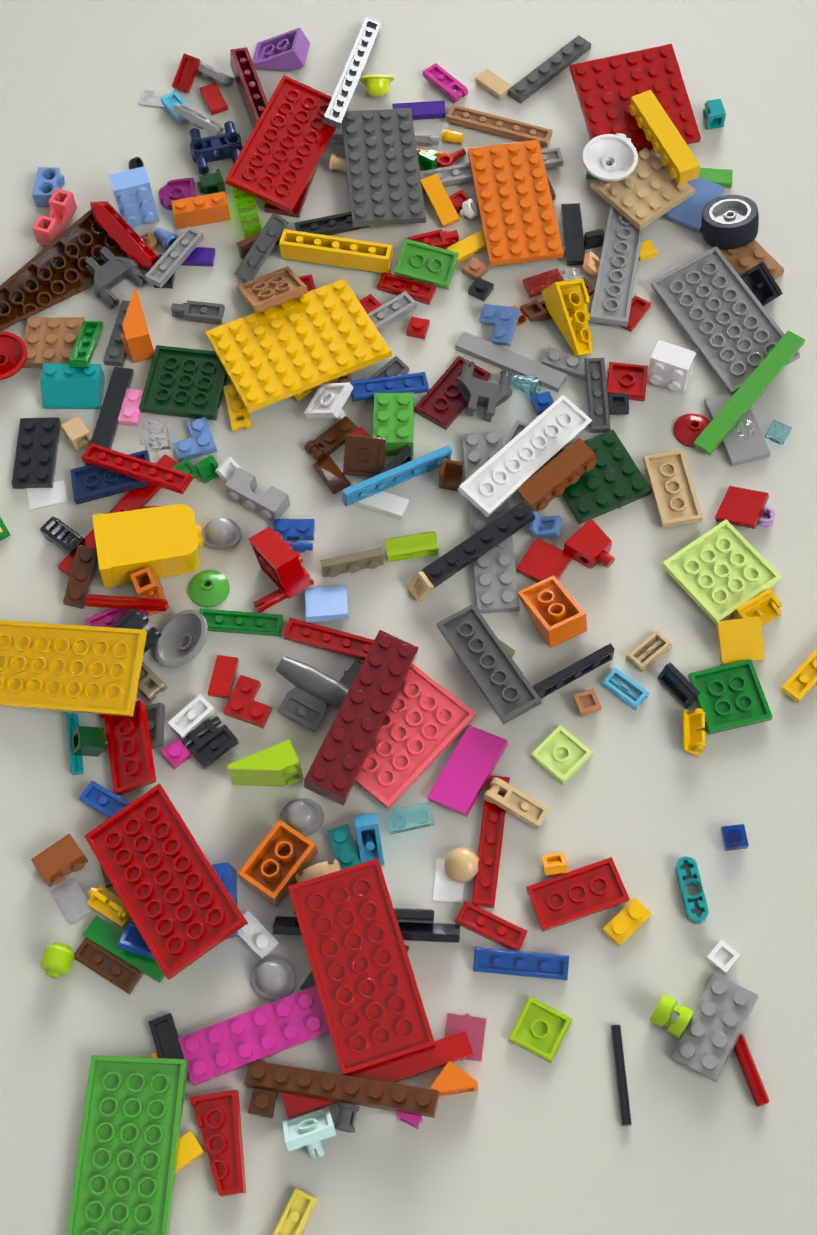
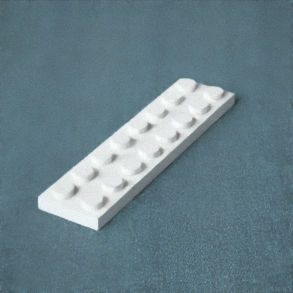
[458,395,592,517]

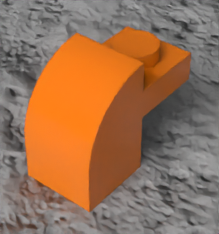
[130,567,170,616]

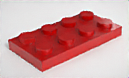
[104,700,156,796]
[526,857,630,932]

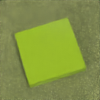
[508,996,572,1063]

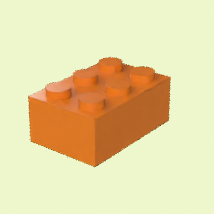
[238,819,318,907]

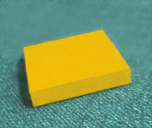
[716,616,765,665]

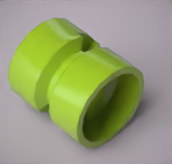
[649,993,694,1039]

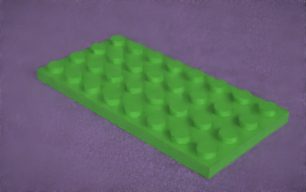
[67,1055,188,1235]

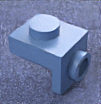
[528,511,562,539]

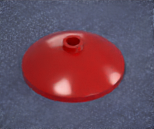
[0,332,28,380]

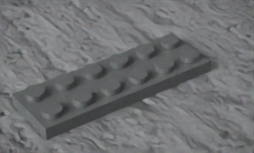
[437,604,541,724]

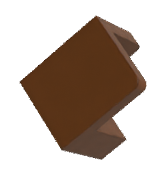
[439,458,463,492]

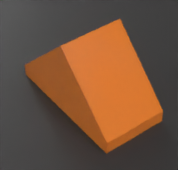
[430,1061,478,1097]

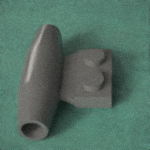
[276,656,349,732]

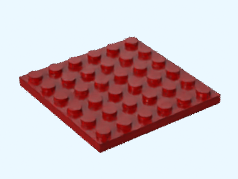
[569,44,701,153]

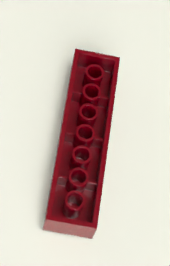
[304,630,419,806]

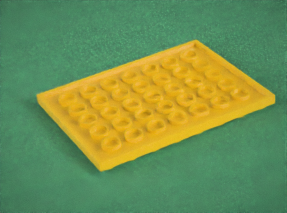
[205,278,392,413]

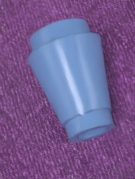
[154,227,178,250]

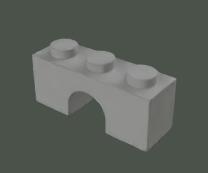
[225,468,290,521]

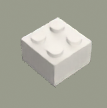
[647,340,696,393]

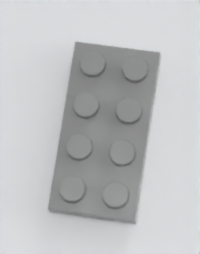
[671,974,758,1083]

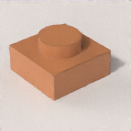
[462,257,489,281]
[573,688,602,717]

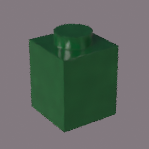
[71,726,108,757]

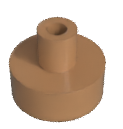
[141,233,158,251]

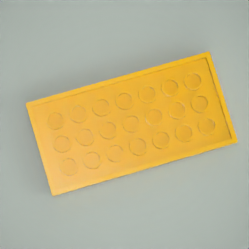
[0,620,147,717]

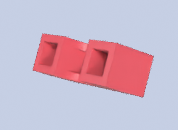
[32,188,77,246]

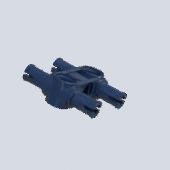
[189,121,243,175]

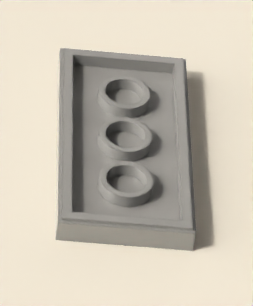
[704,391,770,466]

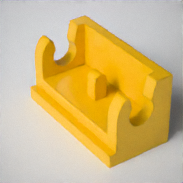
[733,588,782,627]

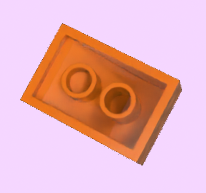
[121,290,154,363]
[517,575,587,648]

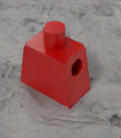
[563,518,615,569]

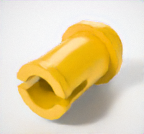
[441,128,464,145]

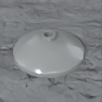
[154,609,208,668]

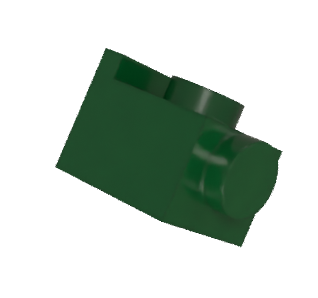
[197,168,226,195]

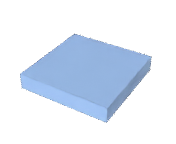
[305,585,349,622]

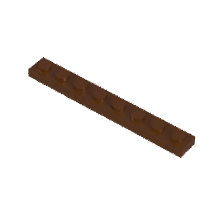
[244,1061,439,1118]

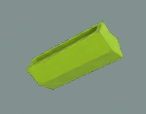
[384,531,439,562]

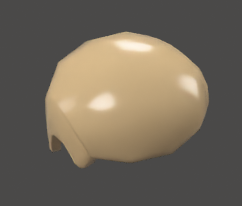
[444,847,479,883]

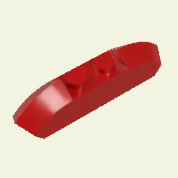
[90,201,158,272]

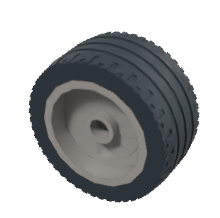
[702,195,759,250]

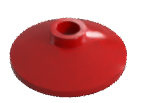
[673,413,710,448]

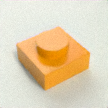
[542,852,568,876]

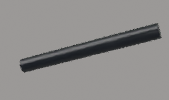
[611,1025,632,1126]

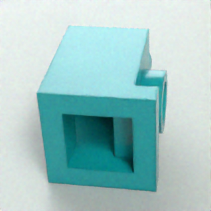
[703,99,726,130]

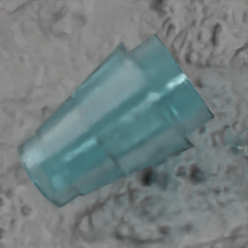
[511,374,542,396]

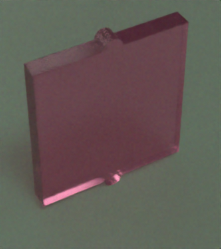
[444,1013,486,1062]

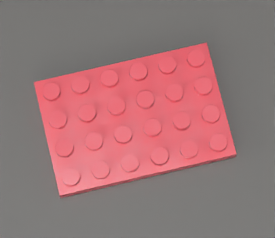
[356,664,476,810]

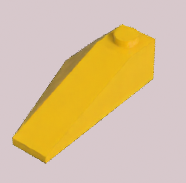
[541,279,593,357]

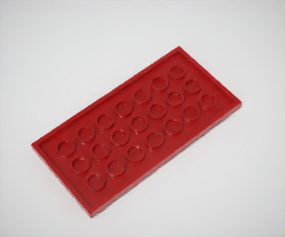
[225,75,337,214]
[84,783,248,980]
[288,858,435,1075]

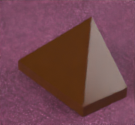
[313,456,351,494]

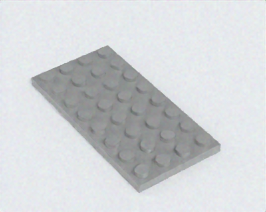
[651,246,800,393]

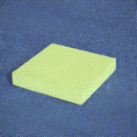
[530,725,593,785]

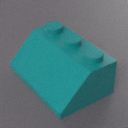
[40,363,105,409]

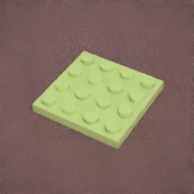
[662,520,782,624]

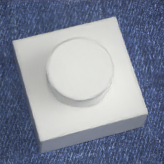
[215,456,242,482]
[706,940,740,975]

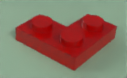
[223,675,272,729]

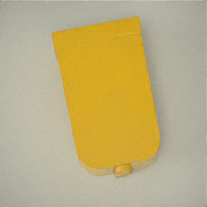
[92,504,203,588]

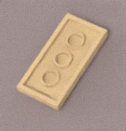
[643,450,703,528]

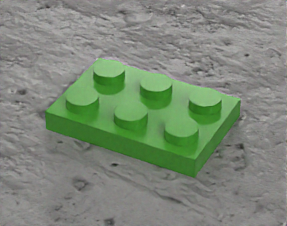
[394,239,459,289]

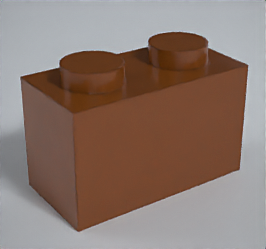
[31,833,88,887]

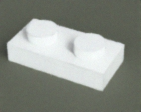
[168,694,215,740]
[238,911,280,960]

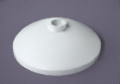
[582,134,638,182]

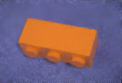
[171,191,231,230]

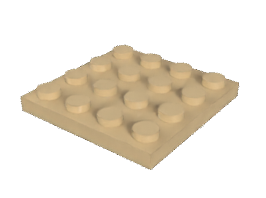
[591,148,695,230]

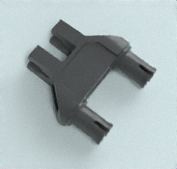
[85,247,148,309]
[457,360,513,422]

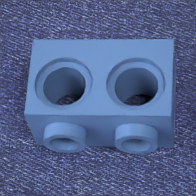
[32,167,65,207]

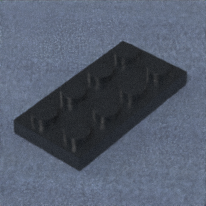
[12,417,61,489]

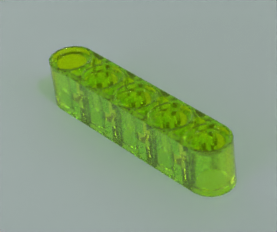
[228,168,262,239]

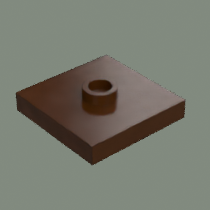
[343,434,386,477]

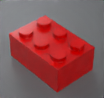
[249,526,310,599]

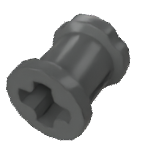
[334,1103,360,1133]

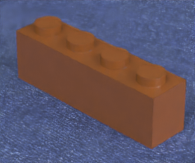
[517,437,598,512]

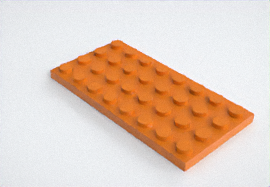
[468,140,564,267]

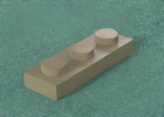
[320,548,384,577]

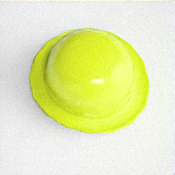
[360,75,394,97]

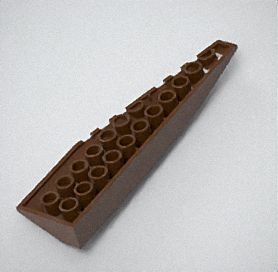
[0,209,126,331]

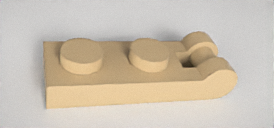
[483,777,549,829]

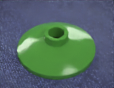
[188,570,230,608]

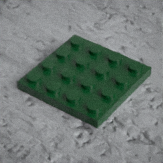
[139,345,228,421]
[546,429,652,524]

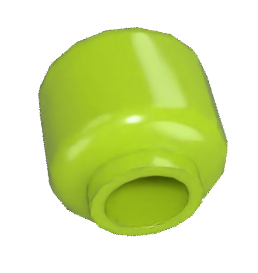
[40,942,74,979]

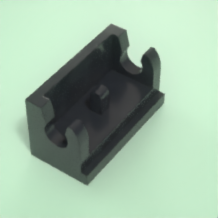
[740,261,783,306]

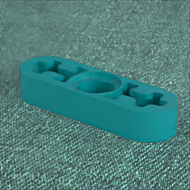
[675,856,709,924]

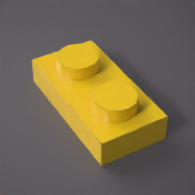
[602,897,652,947]

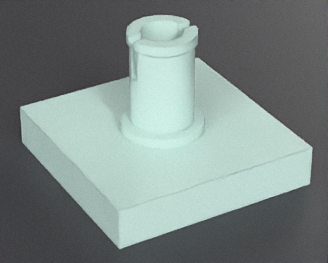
[282,1105,336,1159]

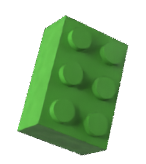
[373,393,414,456]

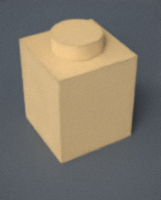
[61,416,92,452]

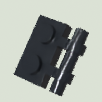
[182,716,239,769]

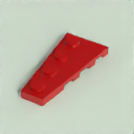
[189,1090,246,1197]

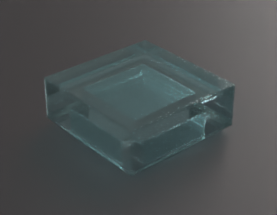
[764,419,792,446]

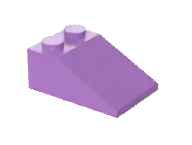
[252,28,310,71]

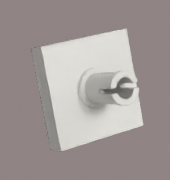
[304,382,353,421]

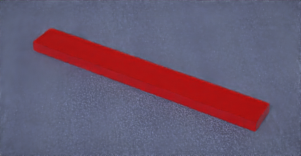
[58,454,178,577]
[281,1031,474,1119]

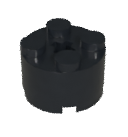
[110,608,162,653]

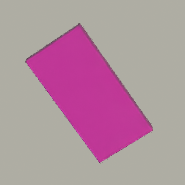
[427,725,508,817]

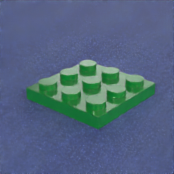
[688,659,773,735]

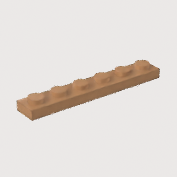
[446,104,553,148]

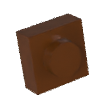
[248,1088,278,1119]

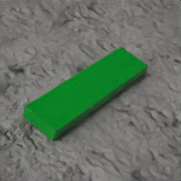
[68,321,103,367]
[199,609,283,637]
[83,915,165,983]

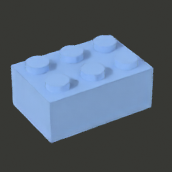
[109,166,159,227]

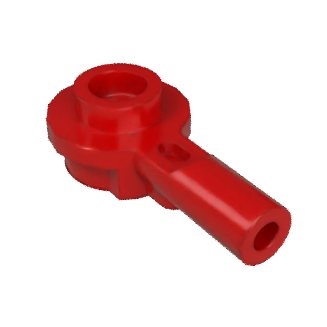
[436,148,466,168]

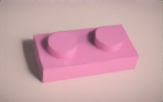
[118,389,144,427]

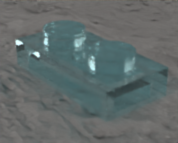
[386,802,435,835]

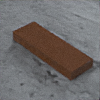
[74,937,143,995]

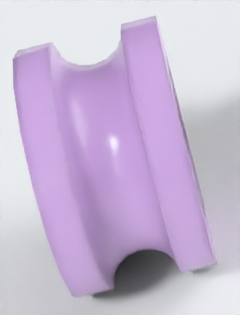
[758,506,775,527]

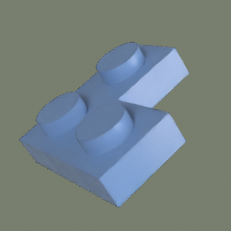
[479,304,521,346]
[173,417,217,463]

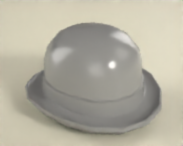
[202,517,242,549]
[279,798,324,837]
[251,956,296,1001]

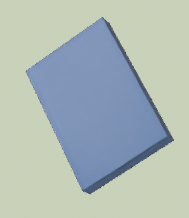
[666,177,725,233]

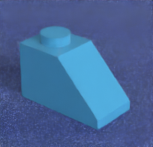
[354,812,385,865]

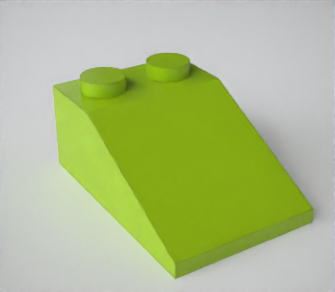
[227,739,303,787]

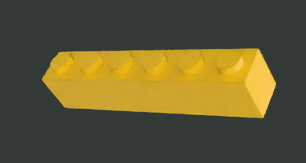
[629,90,701,185]
[279,229,393,273]

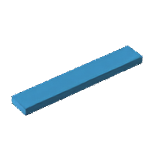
[342,445,452,507]

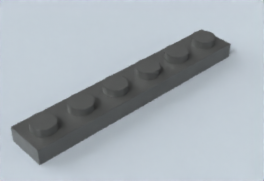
[508,35,591,104]

